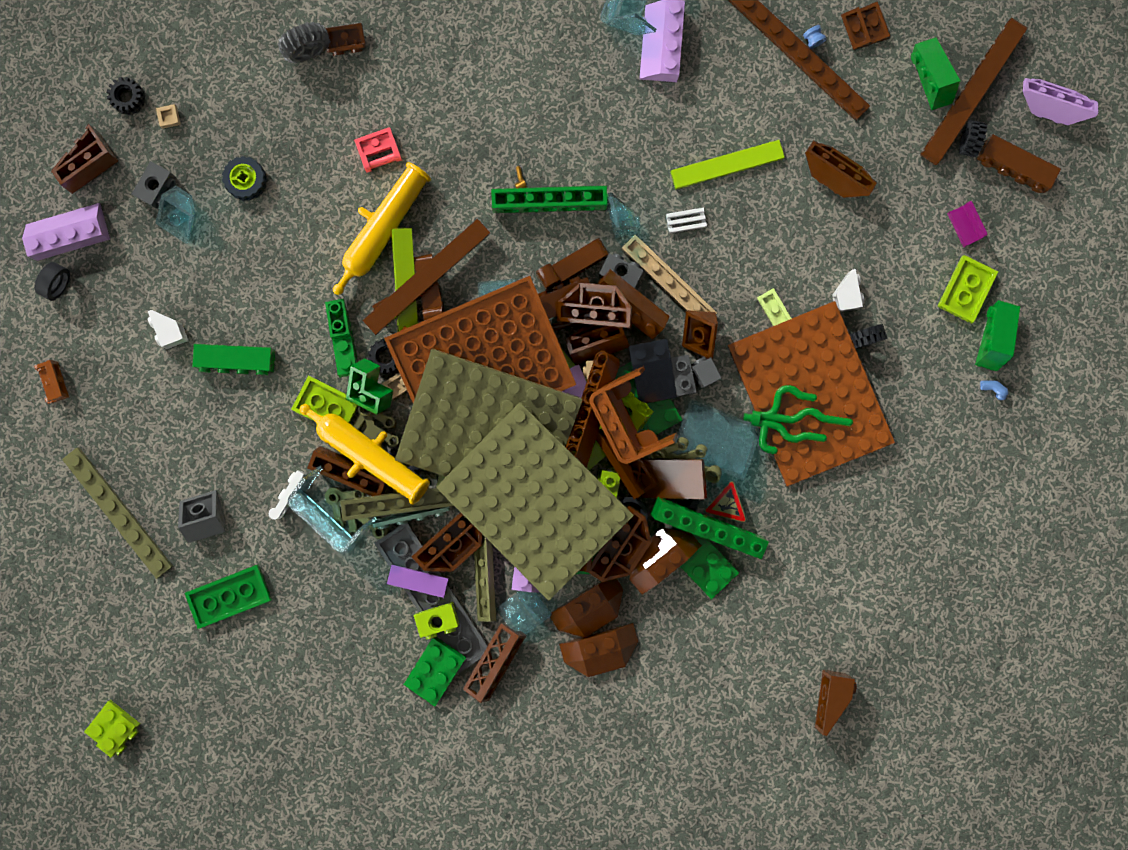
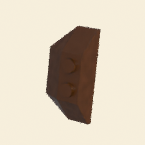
[805,140,877,198]
[557,283,632,328]
[588,506,652,582]
[411,512,482,572]
[629,528,702,594]
[548,579,623,638]
[559,623,638,677]

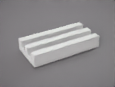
[666,208,707,234]

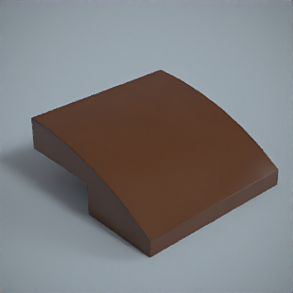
[841,1,890,50]

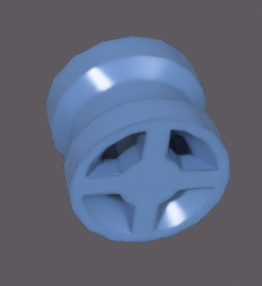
[803,25,827,49]

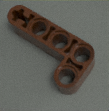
[536,238,609,292]
[414,253,445,321]

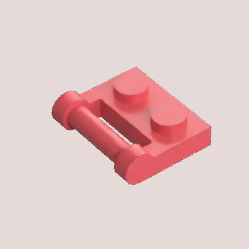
[354,127,402,173]

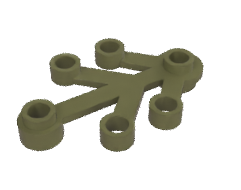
[353,406,401,447]
[650,437,722,483]
[325,487,390,541]

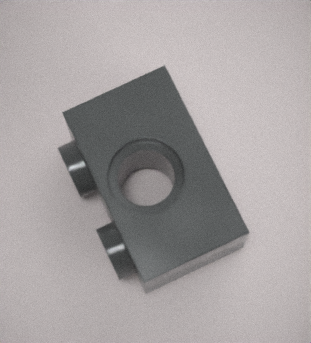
[132,161,176,209]
[598,253,643,288]
[671,355,696,397]
[692,357,721,390]

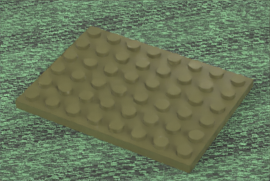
[395,348,582,476]
[436,402,634,601]

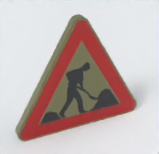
[705,481,747,522]

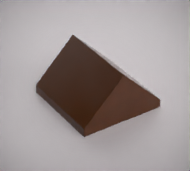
[682,310,718,359]

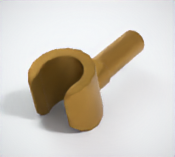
[514,166,527,188]

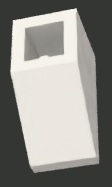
[833,269,864,312]
[148,310,188,349]

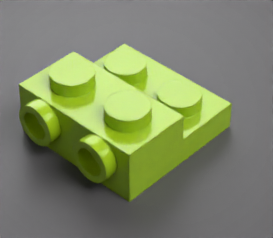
[84,700,141,758]

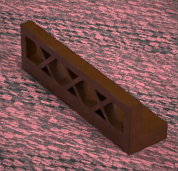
[596,428,659,499]
[463,623,527,703]

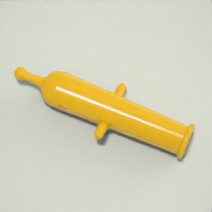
[333,162,431,295]
[299,404,430,505]

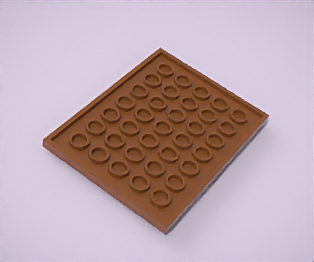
[384,276,576,403]
[727,301,895,486]

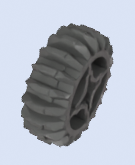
[278,22,330,63]

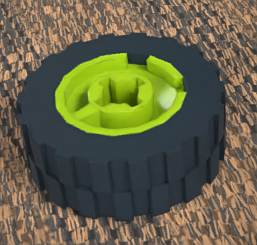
[222,156,267,201]

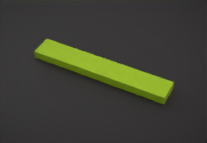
[670,140,785,190]
[392,228,418,332]

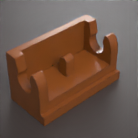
[34,360,69,404]

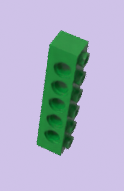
[491,186,607,214]
[651,497,769,560]

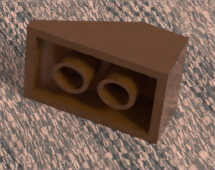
[815,670,857,736]

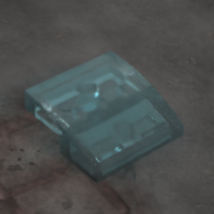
[496,591,552,634]

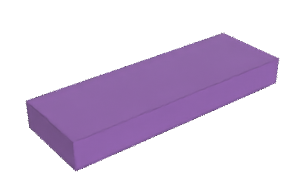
[387,565,449,598]

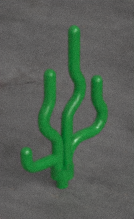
[743,385,853,454]

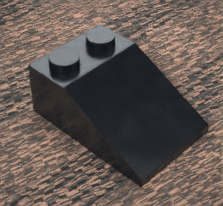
[628,339,677,404]

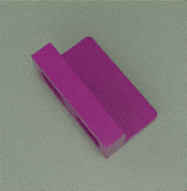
[947,201,988,247]

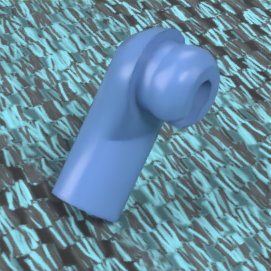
[980,380,1008,400]

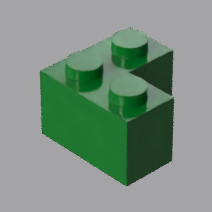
[346,359,393,415]

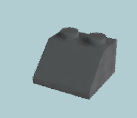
[178,490,225,543]

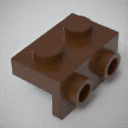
[325,23,366,56]

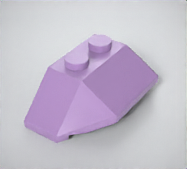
[1023,78,1098,125]

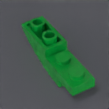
[325,298,357,378]

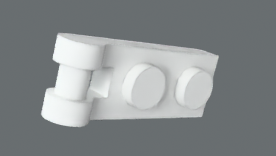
[269,470,308,519]

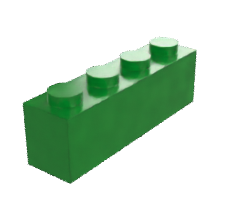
[192,344,275,376]

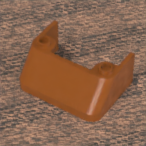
[589,366,678,464]

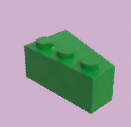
[911,37,960,111]
[975,300,1020,371]

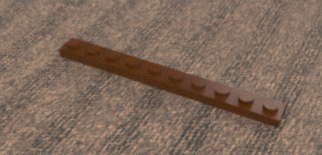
[728,0,870,121]

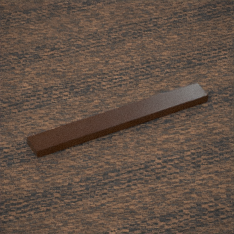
[362,219,490,335]

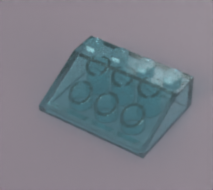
[672,399,761,480]

